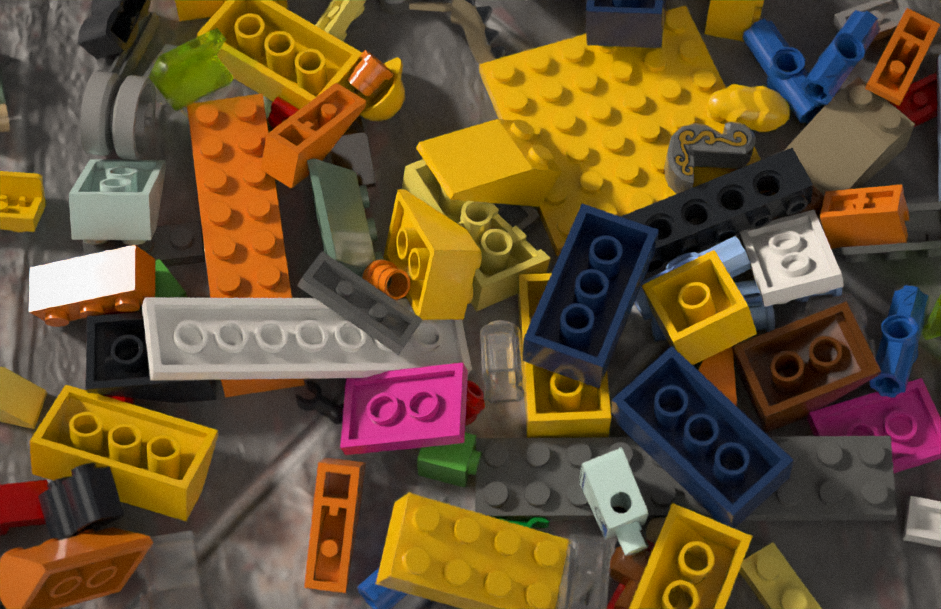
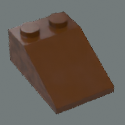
[733,301,881,433]

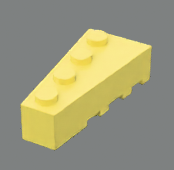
[402,159,551,312]

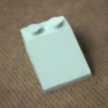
[69,159,166,245]

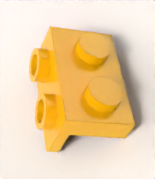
[0,171,46,233]

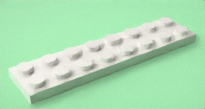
[142,297,472,380]

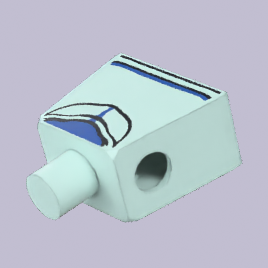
[579,448,649,556]

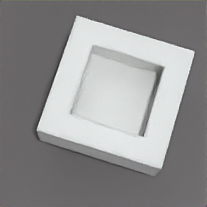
[903,496,941,547]

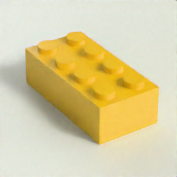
[197,0,362,109]
[518,273,611,438]
[376,493,569,609]

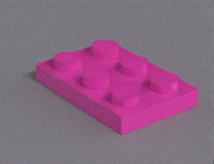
[340,362,468,455]
[807,378,941,473]

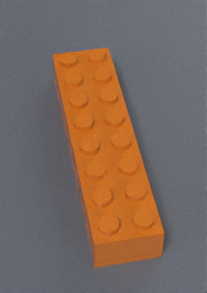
[187,93,305,397]

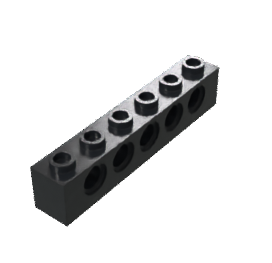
[621,147,813,273]

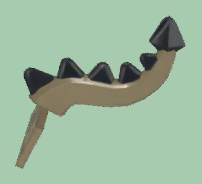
[409,0,506,64]

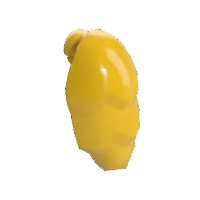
[707,84,790,132]

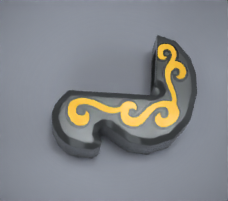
[664,122,756,194]

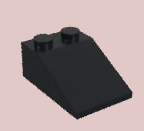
[85,312,216,403]

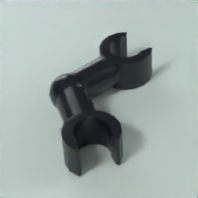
[295,381,344,425]

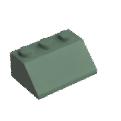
[307,159,383,278]

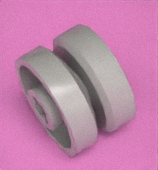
[80,70,156,161]

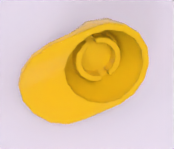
[355,57,405,122]

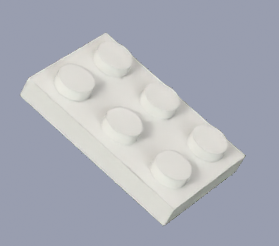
[739,210,844,307]

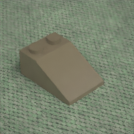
[784,76,915,196]

